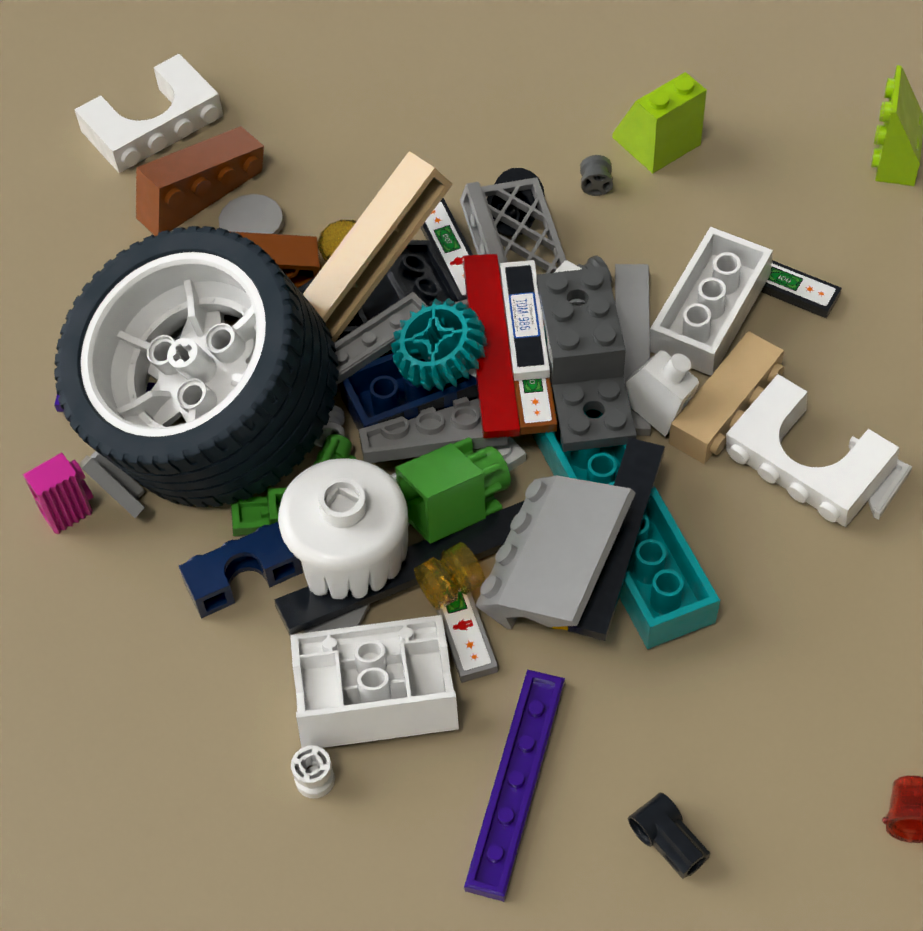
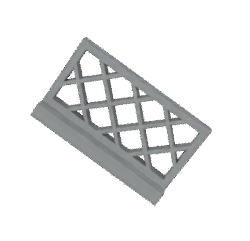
[460,177,566,290]

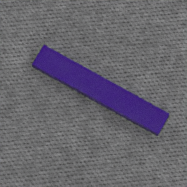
[464,669,565,902]

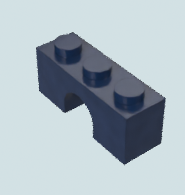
[178,522,303,619]

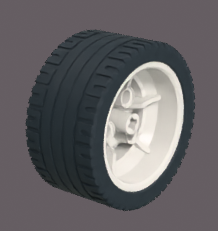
[54,226,339,507]

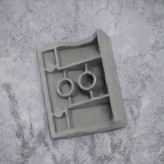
[475,475,636,629]

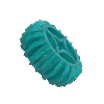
[391,298,488,392]

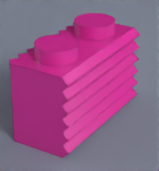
[22,452,94,534]

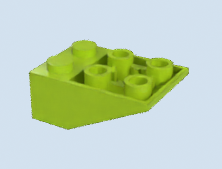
[871,65,923,186]

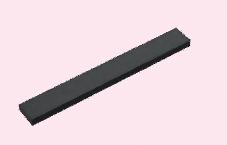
[274,501,524,635]

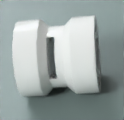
[291,746,335,799]

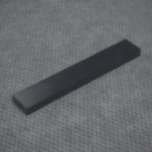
[568,438,665,641]

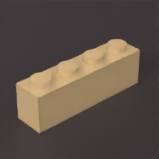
[669,331,785,464]

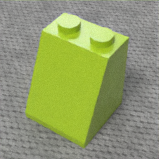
[612,72,707,174]

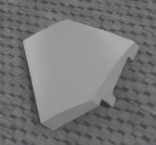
[80,451,146,518]

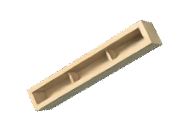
[303,151,453,343]

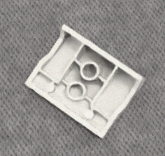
[290,615,459,748]

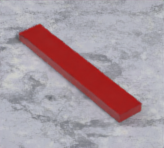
[463,254,520,438]

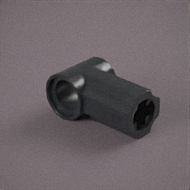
[628,792,710,879]

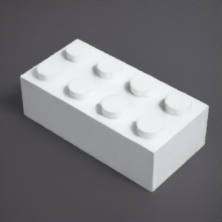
[650,227,773,376]

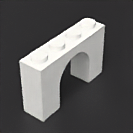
[74,54,223,173]
[726,374,899,527]

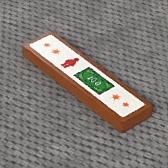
[505,314,557,435]

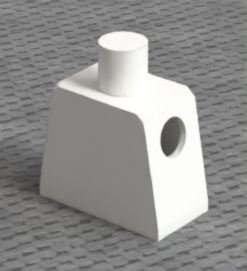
[625,350,699,437]

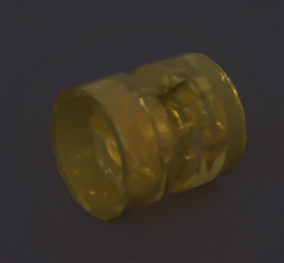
[414,542,485,611]

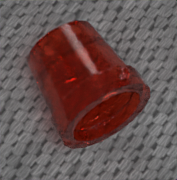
[882,775,923,843]

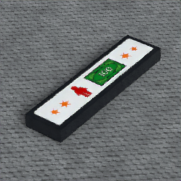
[421,198,473,300]
[761,260,842,319]

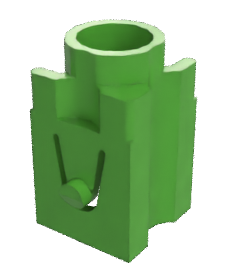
[395,437,511,544]

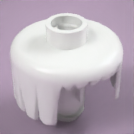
[278,458,408,599]

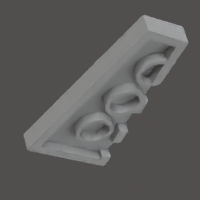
[359,397,507,463]

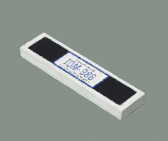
[500,260,550,381]

